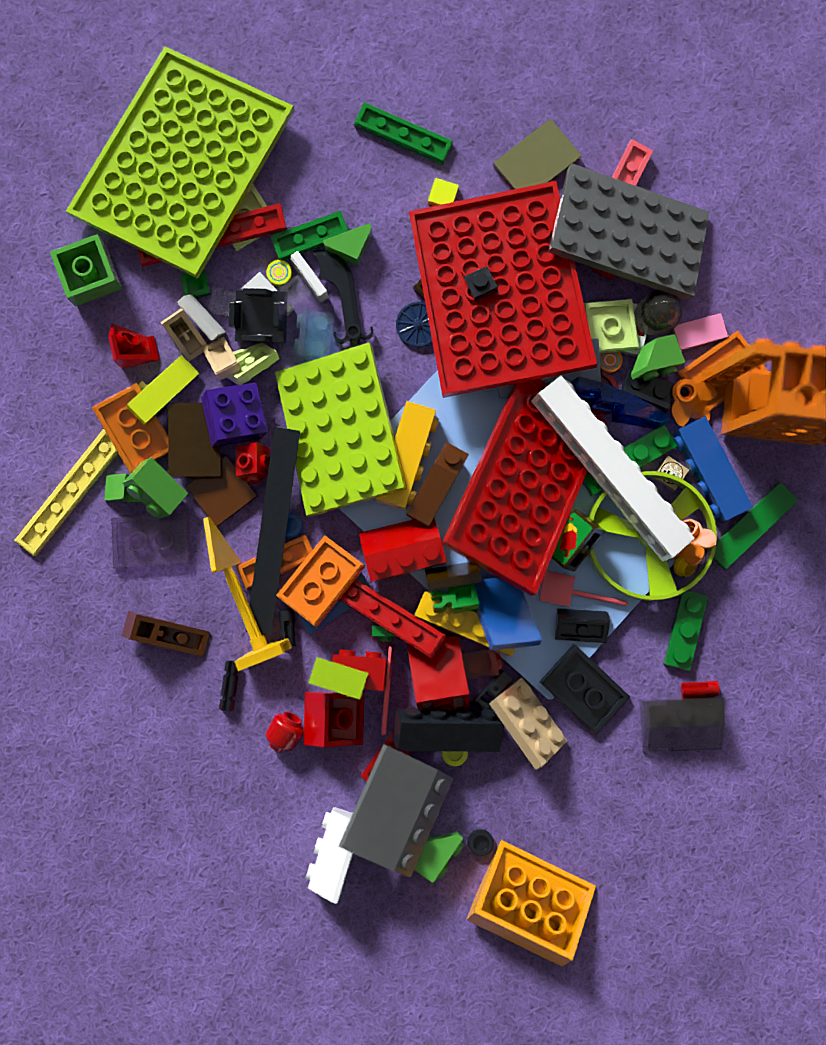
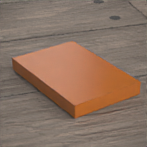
[677,331,768,413]
[91,383,168,474]
[276,535,365,628]

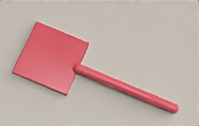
[539,571,628,607]
[381,647,395,736]

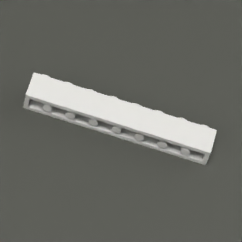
[531,376,695,562]

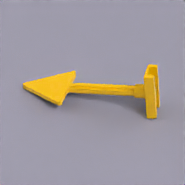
[203,517,292,671]

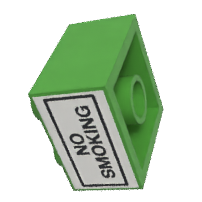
[50,234,122,307]

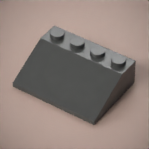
[338,745,453,878]

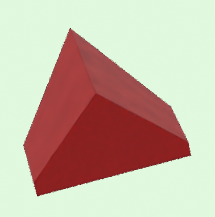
[108,323,160,369]

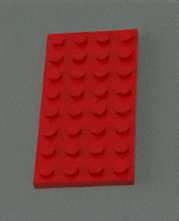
[441,379,607,596]

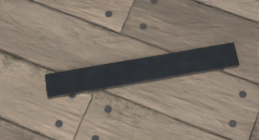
[246,427,301,635]

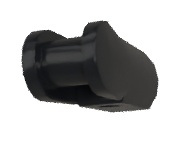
[470,669,514,711]

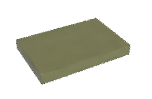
[493,118,582,190]

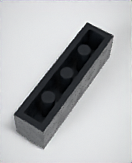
[393,708,504,752]

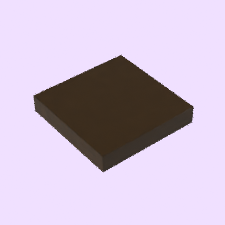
[425,562,482,591]

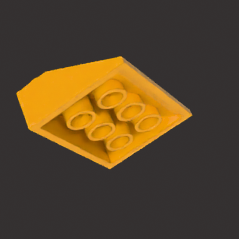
[466,840,596,966]

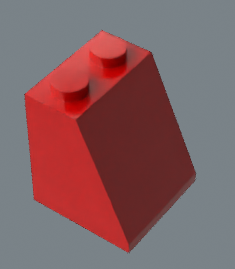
[407,635,470,710]

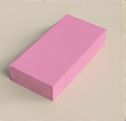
[671,313,728,351]

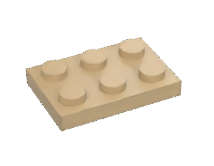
[489,677,567,770]

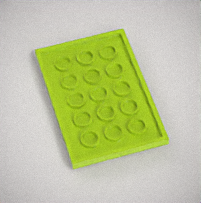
[275,343,406,517]

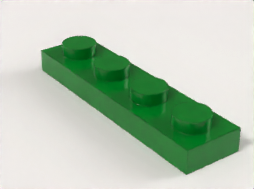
[582,425,677,497]

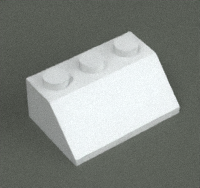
[306,807,353,904]

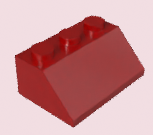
[359,518,447,583]

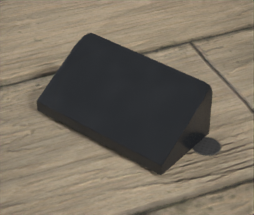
[555,608,610,643]

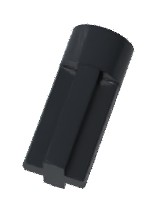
[278,610,296,646]

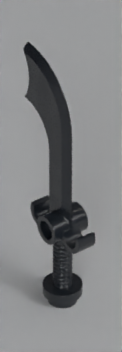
[313,250,374,348]

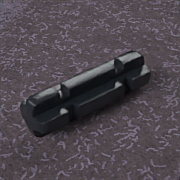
[219,660,239,712]

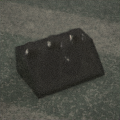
[639,697,725,752]

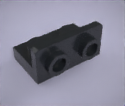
[618,367,674,415]

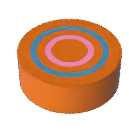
[599,352,623,374]

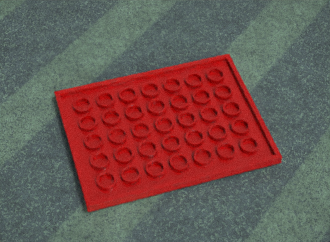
[409,181,597,398]

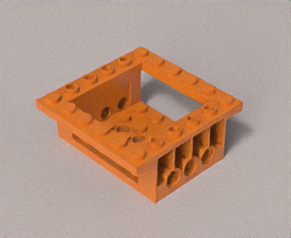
[701,339,826,446]

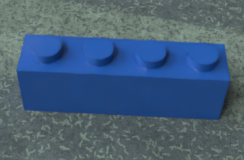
[673,416,753,523]

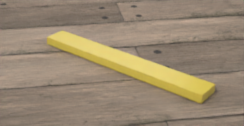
[14,381,148,556]

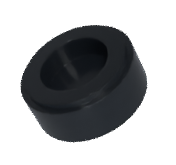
[467,828,494,856]

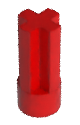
[680,681,720,698]

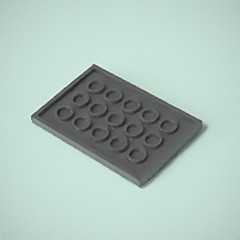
[548,163,709,301]

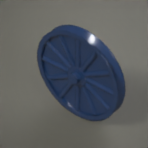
[396,302,432,347]

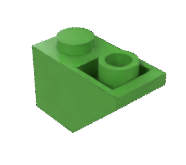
[631,334,685,381]
[414,831,464,883]

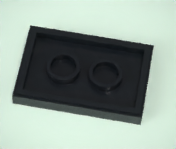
[539,644,630,735]

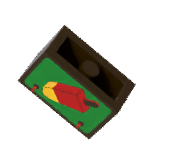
[552,509,606,572]

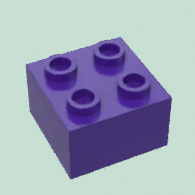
[201,383,267,447]

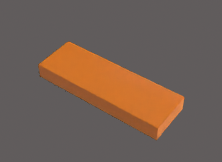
[236,534,313,590]

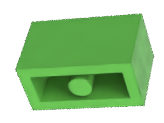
[122,457,188,519]

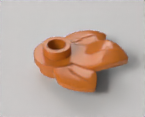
[671,379,717,427]
[671,519,717,566]

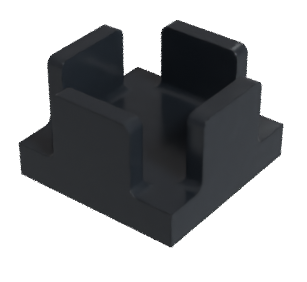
[229,288,288,343]

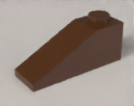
[406,442,469,527]
[122,611,210,657]

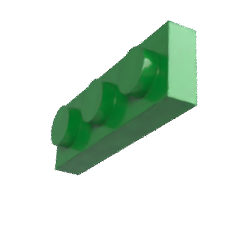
[271,210,348,261]
[663,590,708,671]

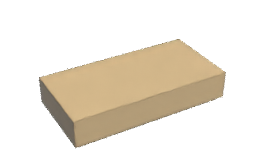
[202,337,242,381]

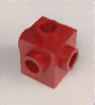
[234,442,271,484]

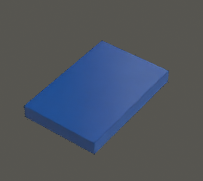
[475,578,542,651]

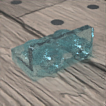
[294,307,334,362]

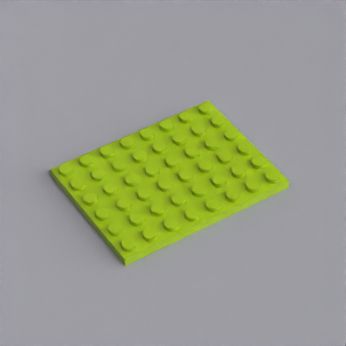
[66,47,295,278]

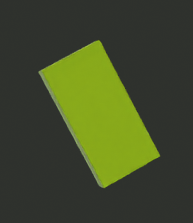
[308,657,368,699]

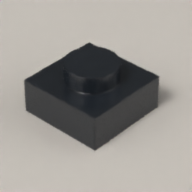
[464,266,498,302]

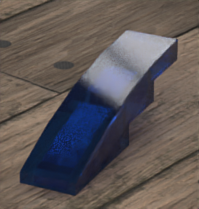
[570,376,670,429]

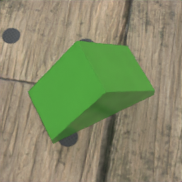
[323,223,372,266]

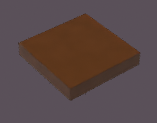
[186,456,258,527]

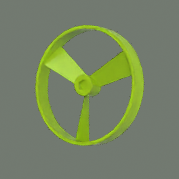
[588,471,717,601]

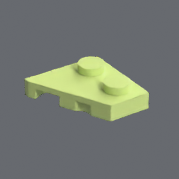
[227,343,279,385]

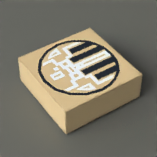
[654,456,689,492]

